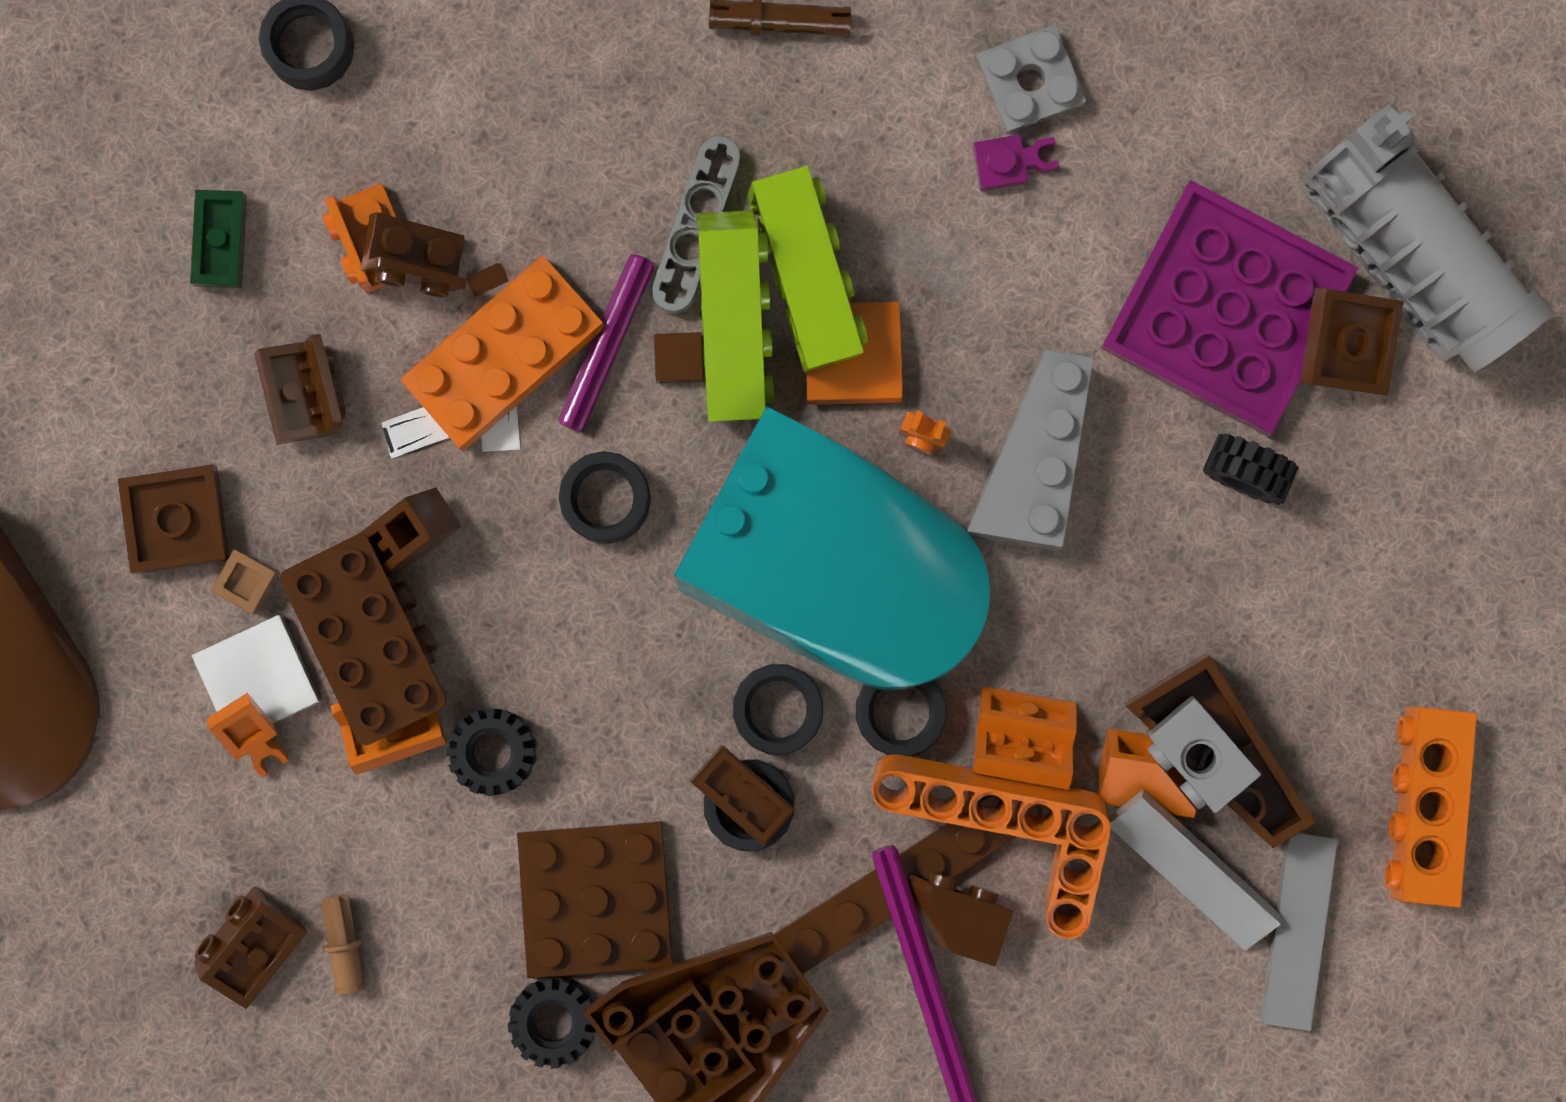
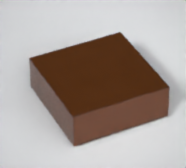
[654,332,704,383]

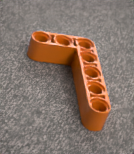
[872,754,1110,939]

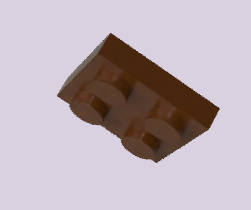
[1300,288,1404,396]
[118,464,230,574]

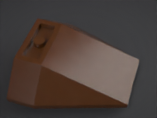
[583,932,829,1102]

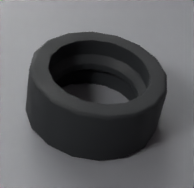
[258,0,355,91]
[558,451,651,544]
[733,664,823,755]
[855,680,947,757]
[704,759,794,851]

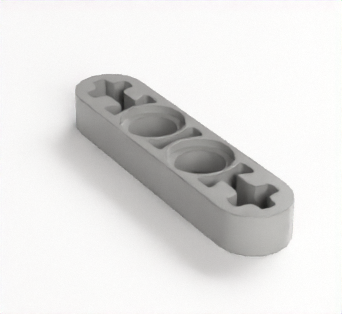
[652,136,741,315]

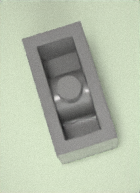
[1147,696,1261,813]

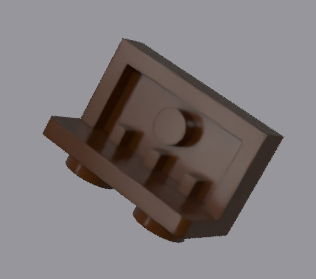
[254,334,346,445]

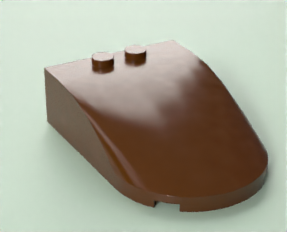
[0,526,100,809]

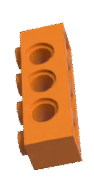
[1384,707,1477,908]

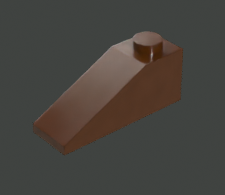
[359,487,462,576]

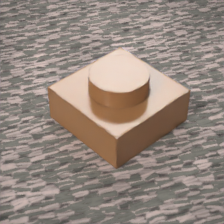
[210,549,280,615]

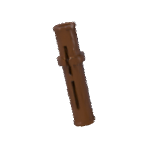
[709,0,851,38]

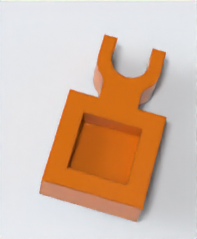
[898,410,952,455]
[206,692,289,778]

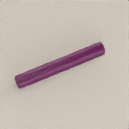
[558,254,654,432]

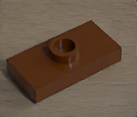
[689,744,796,847]

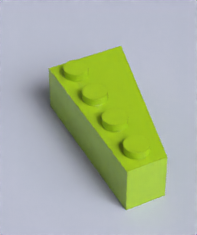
[747,166,868,373]
[696,210,774,422]

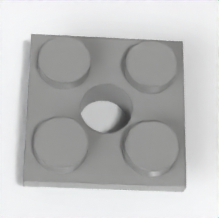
[976,24,1086,134]

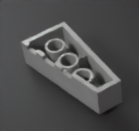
[965,350,1093,551]

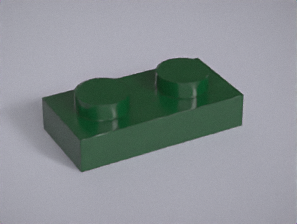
[190,189,247,288]

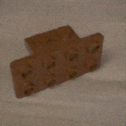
[280,534,447,745]

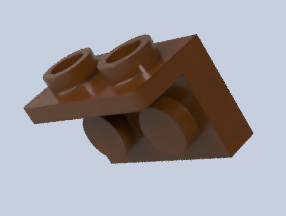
[360,212,467,298]
[194,887,307,1009]

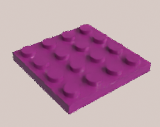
[1101,180,1358,436]

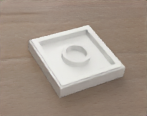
[191,615,321,723]

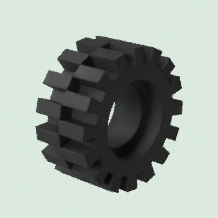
[1203,434,1299,505]
[446,709,537,796]
[508,976,596,1069]

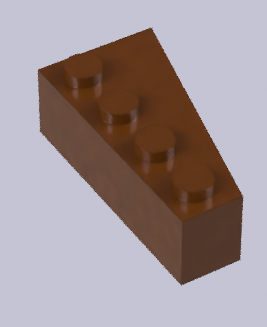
[1124,653,1315,848]

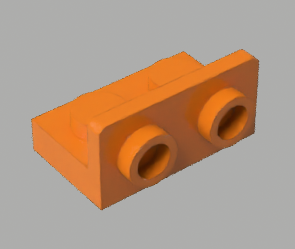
[322,183,397,293]

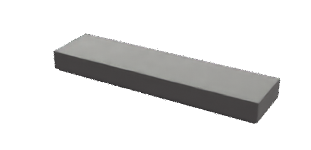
[1109,789,1281,951]
[1260,833,1338,1031]

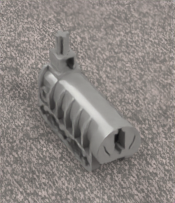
[1301,104,1554,373]

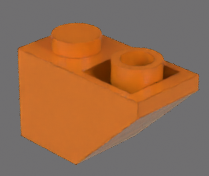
[1097,728,1196,818]

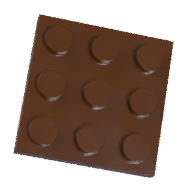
[517,821,673,979]

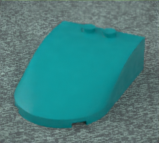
[674,407,990,690]

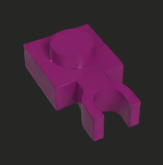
[973,135,1059,191]

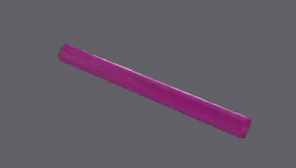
[872,845,979,1102]

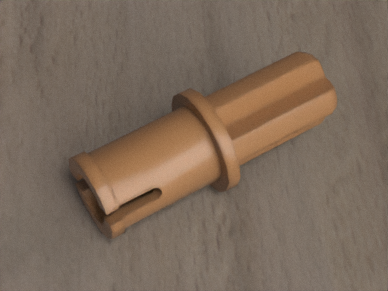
[321,895,366,995]

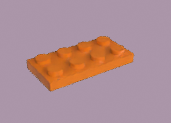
[400,255,605,452]

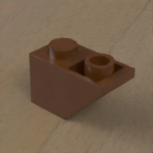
[908,872,1014,966]

